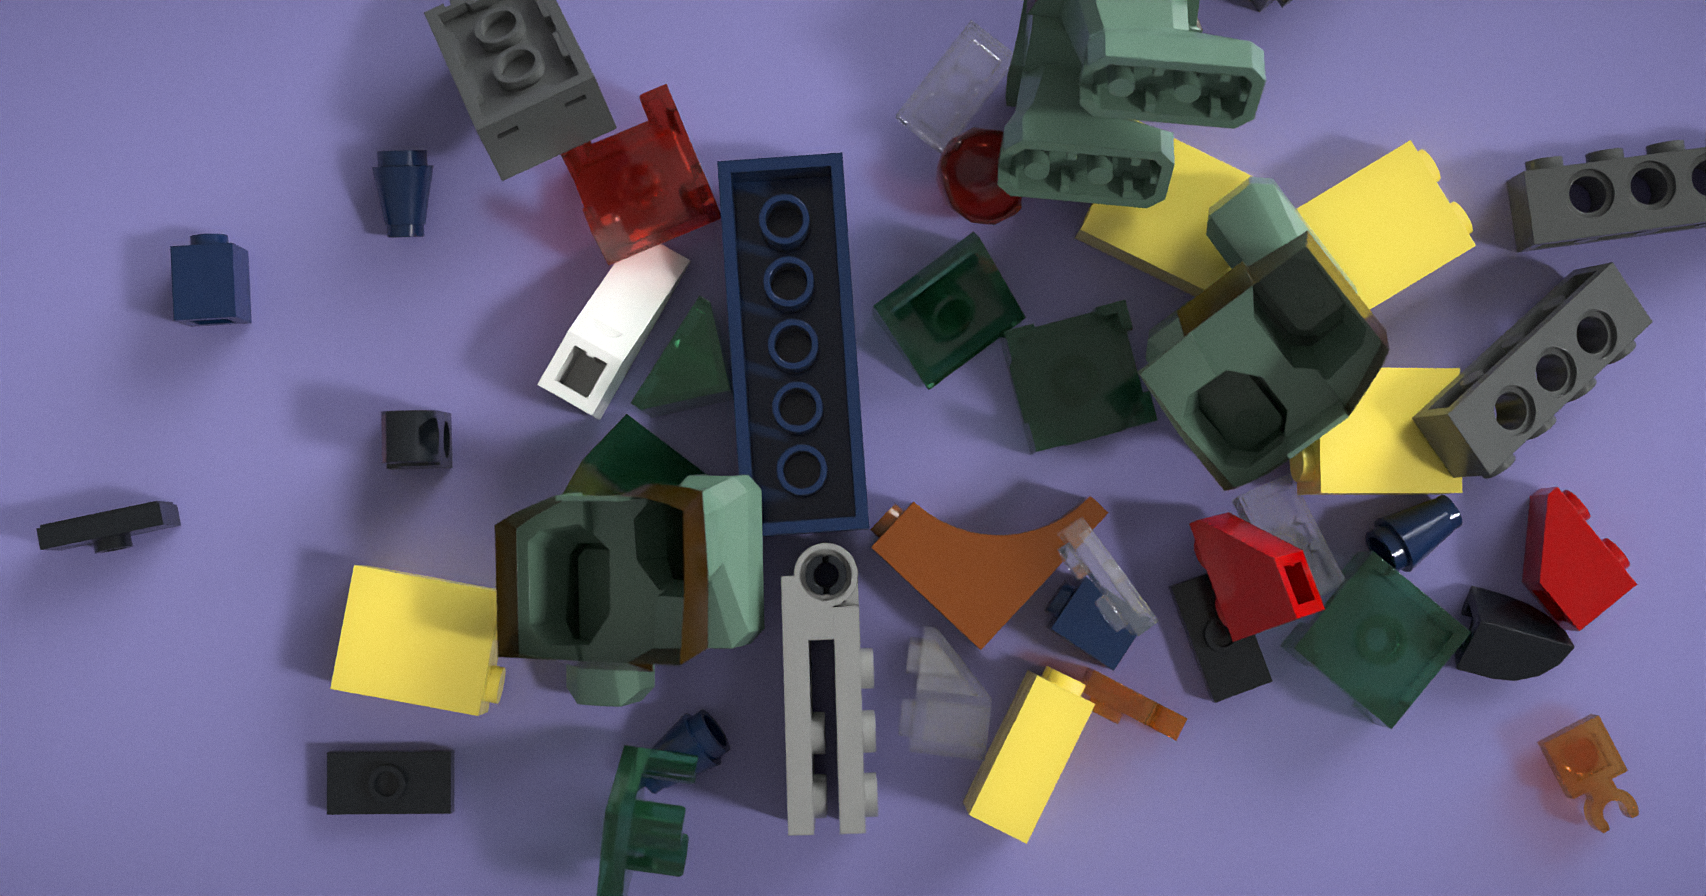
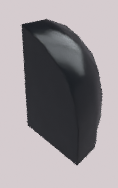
[1454,585,1575,681]

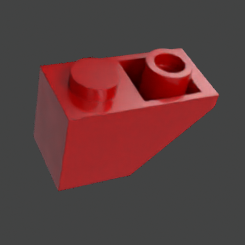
[1522,487,1637,631]
[1189,512,1325,642]

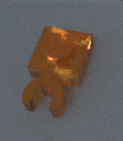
[1081,667,1187,741]
[1537,714,1639,833]

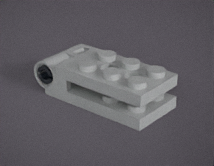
[781,543,878,836]

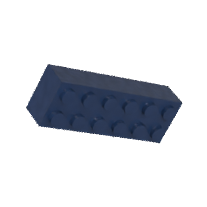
[717,152,869,537]

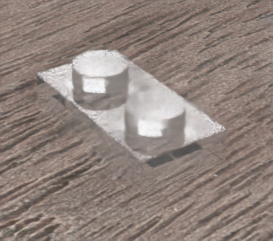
[1056,517,1159,636]

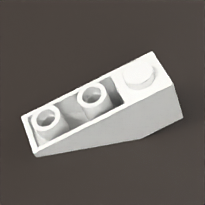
[537,230,691,420]

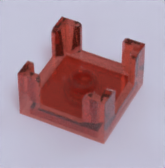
[561,84,721,266]

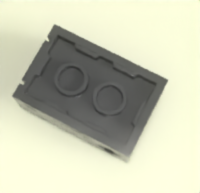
[424,0,617,181]

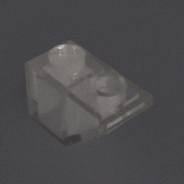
[898,625,992,761]

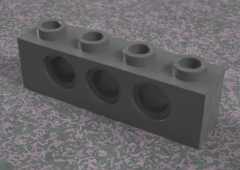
[1506,140,1706,253]
[1412,262,1652,479]

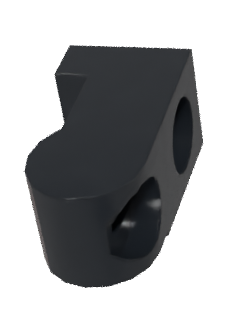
[381,410,452,470]

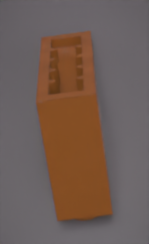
[870,496,1109,650]

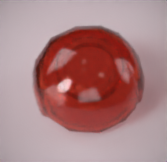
[936,127,1022,225]

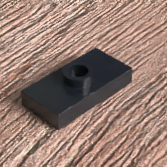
[36,501,181,554]
[1169,572,1272,703]
[327,750,454,815]

